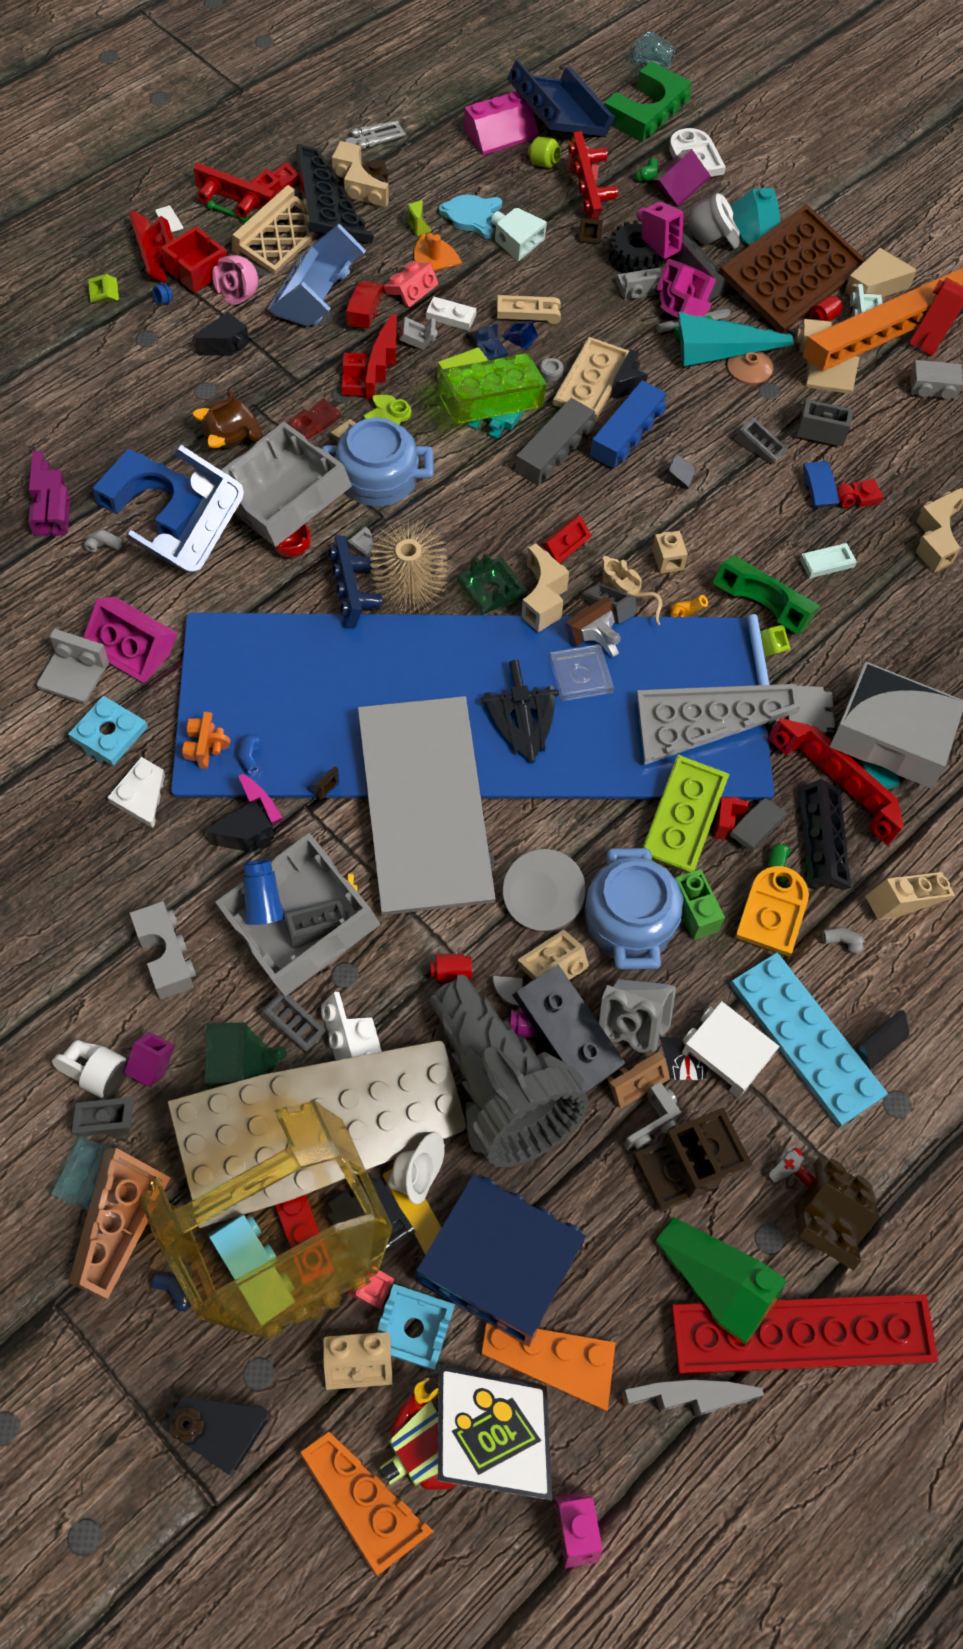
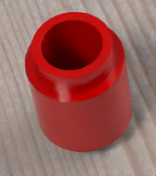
[809,296,842,322]
[430,953,472,984]

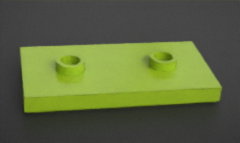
[643,755,729,873]

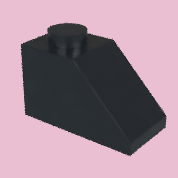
[193,312,249,356]
[206,801,274,852]

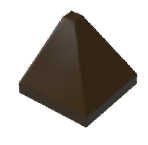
[307,766,339,800]

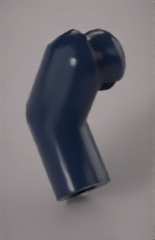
[152,1272,194,1311]

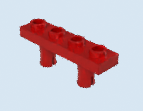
[568,131,618,220]
[193,163,275,219]

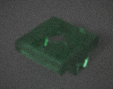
[457,553,527,615]

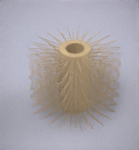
[370,521,448,615]

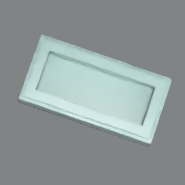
[800,543,857,578]

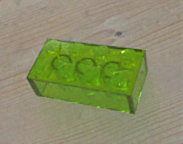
[438,353,547,424]

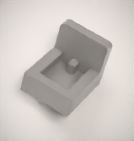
[399,317,437,350]

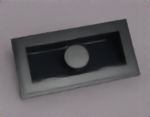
[856,1009,909,1070]

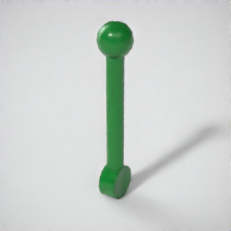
[207,200,249,223]

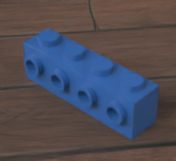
[590,380,667,469]

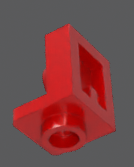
[714,797,749,840]

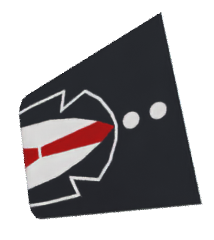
[659,1037,708,1080]

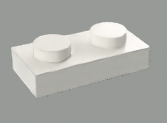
[426,297,476,331]

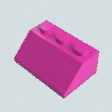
[464,91,539,155]
[83,597,178,683]

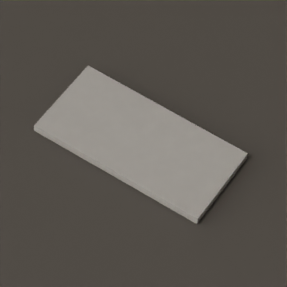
[358,696,496,915]

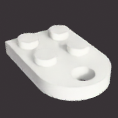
[669,128,726,177]

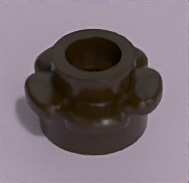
[169,1407,204,1443]

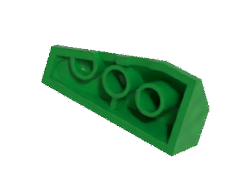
[656,1217,787,1345]

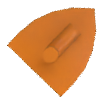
[414,233,462,271]

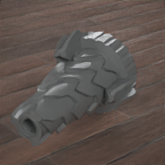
[429,975,589,1167]

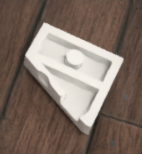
[107,757,165,828]

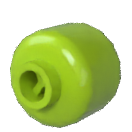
[528,137,561,168]

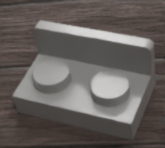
[616,268,662,300]

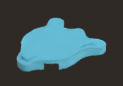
[439,194,502,239]

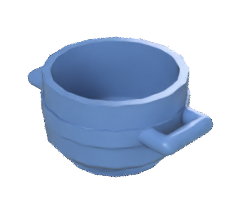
[321,417,434,507]
[584,848,683,970]

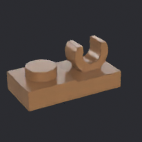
[607,1052,670,1109]

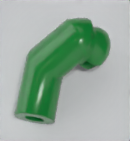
[636,158,658,182]
[768,844,790,885]

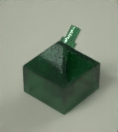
[205,1022,287,1090]

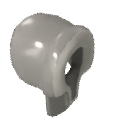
[688,193,740,249]

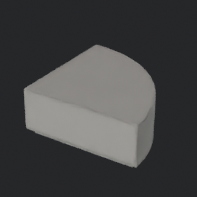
[348,527,373,557]
[493,976,522,1009]

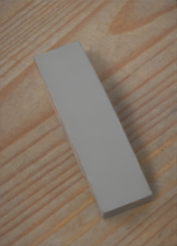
[621,1380,764,1417]

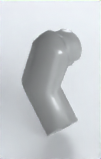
[84,530,123,552]
[821,928,865,953]

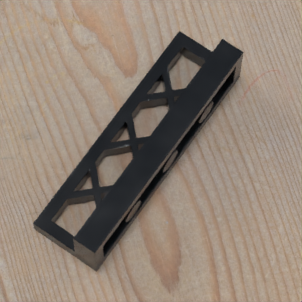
[799,779,851,890]

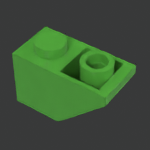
[675,869,725,941]

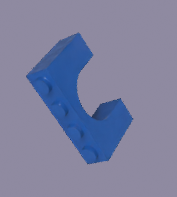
[92,449,203,539]

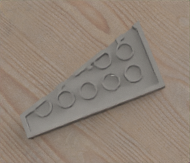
[636,684,800,765]

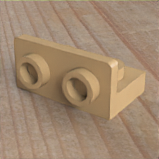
[518,930,589,980]
[324,1332,393,1390]

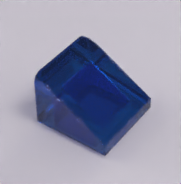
[503,321,538,349]

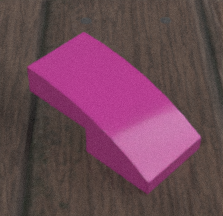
[238,774,284,825]

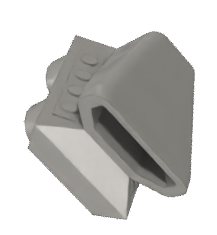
[599,979,676,1053]

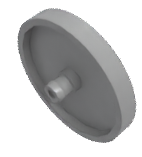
[503,849,586,932]

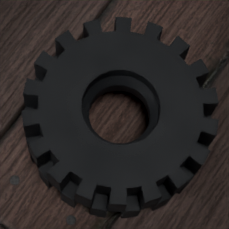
[608,220,663,274]

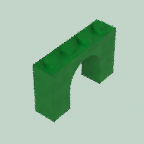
[604,61,692,142]

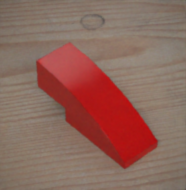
[346,280,384,329]

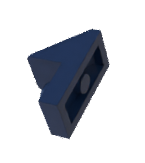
[466,323,508,365]

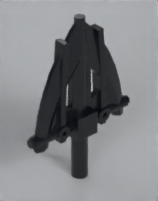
[481,660,559,764]

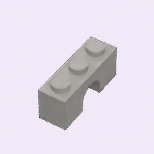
[130,901,196,1000]

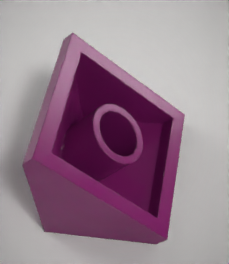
[651,149,711,207]

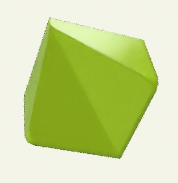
[407,200,431,236]
[88,274,119,303]
[760,625,790,657]

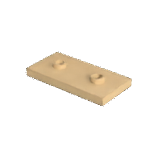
[553,337,629,420]

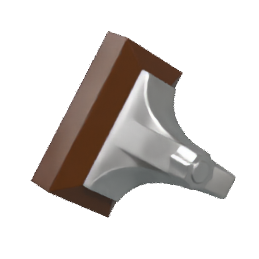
[565,597,621,658]

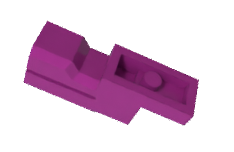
[29,451,71,536]

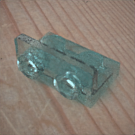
[51,1136,113,1211]

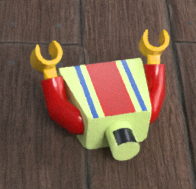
[380,1378,459,1490]

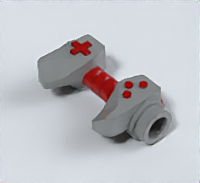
[769,1148,815,1187]

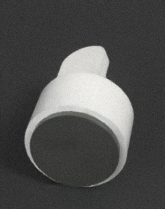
[52,1040,128,1100]

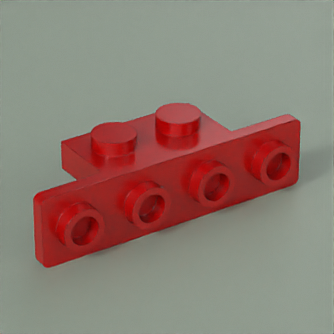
[129,209,174,283]

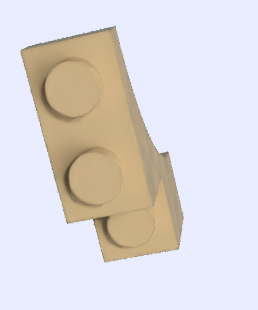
[332,141,389,207]
[916,488,963,573]
[521,543,569,632]

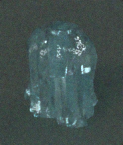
[633,30,675,69]

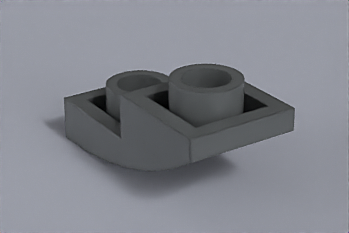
[730,798,788,851]

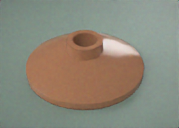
[727,351,773,385]

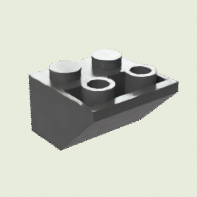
[796,399,854,447]

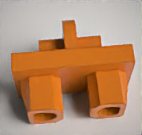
[182,712,230,769]

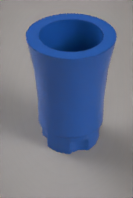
[242,859,285,925]

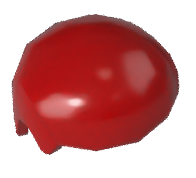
[274,523,311,558]

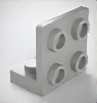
[37,629,109,704]

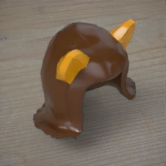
[192,390,262,448]

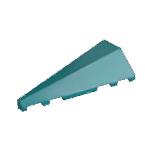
[678,312,794,366]

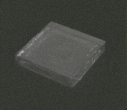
[549,644,614,701]

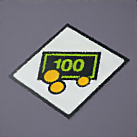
[438,1365,552,1500]

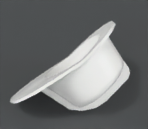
[388,1132,445,1204]

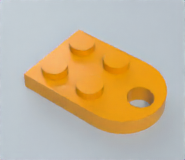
[735,866,809,957]

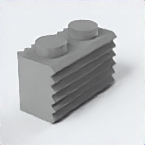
[910,360,963,399]

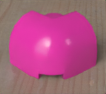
[657,259,716,318]

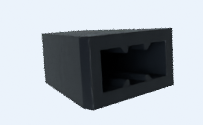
[162,1397,272,1477]

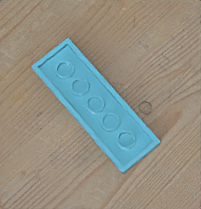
[730,952,888,1128]

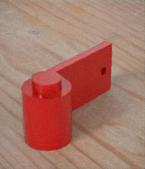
[909,278,963,356]

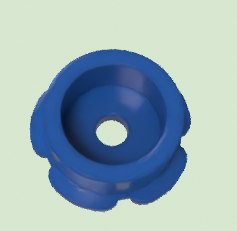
[153,282,173,306]

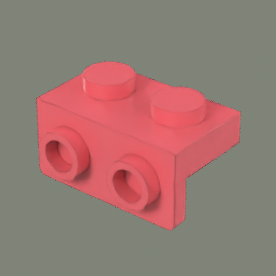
[383,261,438,307]

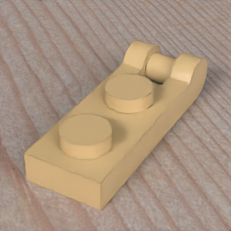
[497,295,561,324]

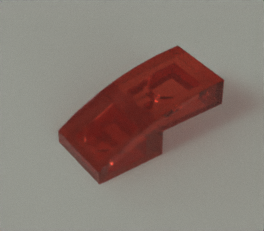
[287,398,341,439]

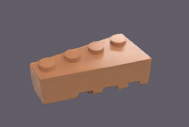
[69,1148,170,1299]

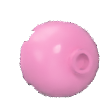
[213,255,258,305]

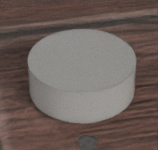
[540,358,563,381]

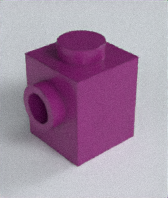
[124,1032,175,1087]

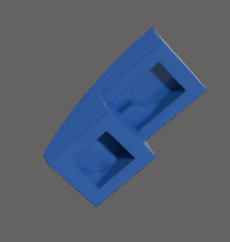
[803,461,839,508]

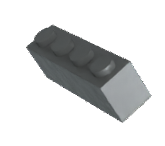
[515,398,595,486]

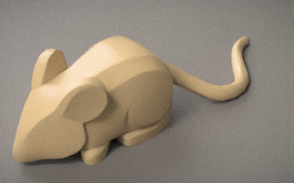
[602,556,662,625]

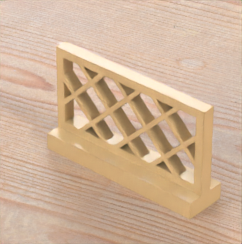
[232,185,319,275]

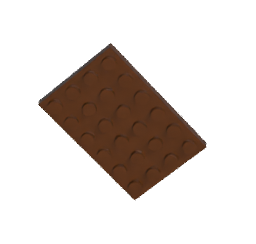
[718,204,866,334]

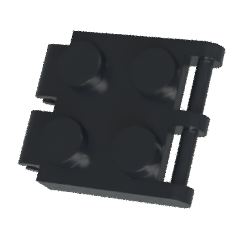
[327,1174,416,1270]

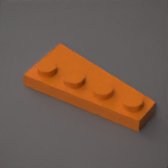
[481,1323,616,1412]
[299,1432,434,1577]

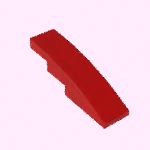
[366,314,397,400]

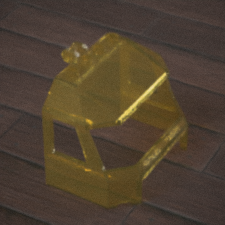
[139,1100,393,1340]

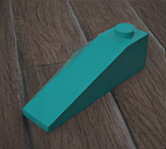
[730,188,781,246]

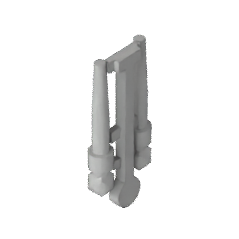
[346,120,406,150]

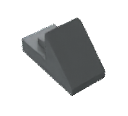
[72,1097,134,1140]

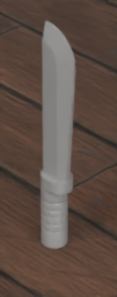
[657,309,730,333]

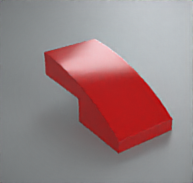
[250,162,300,194]
[342,353,367,396]

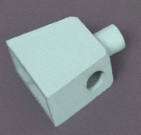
[491,208,547,261]

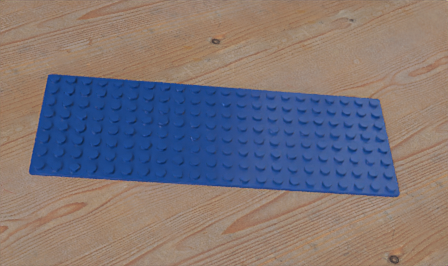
[172,613,775,800]

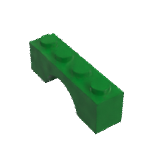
[713,555,820,635]

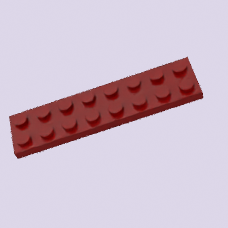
[671,1294,939,1375]

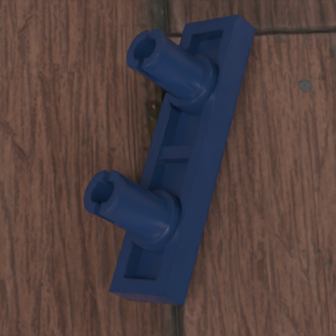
[328,535,382,628]

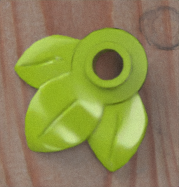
[364,395,411,425]

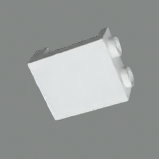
[682,1002,779,1099]

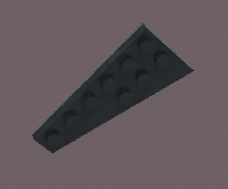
[295,144,374,244]

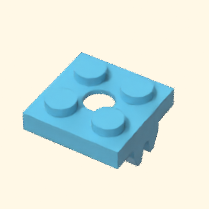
[68,696,148,766]
[377,1284,455,1372]

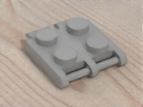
[772,686,835,735]

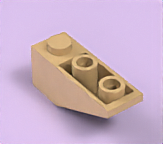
[865,872,955,920]

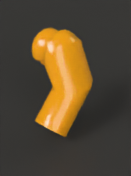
[670,595,708,617]

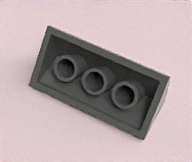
[668,230,734,301]

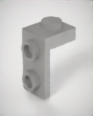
[623,1082,681,1151]

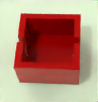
[161,226,227,293]

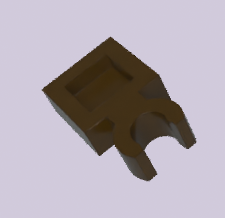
[363,159,388,183]

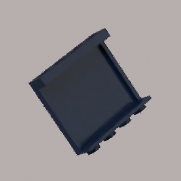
[507,59,615,136]
[416,1174,586,1347]

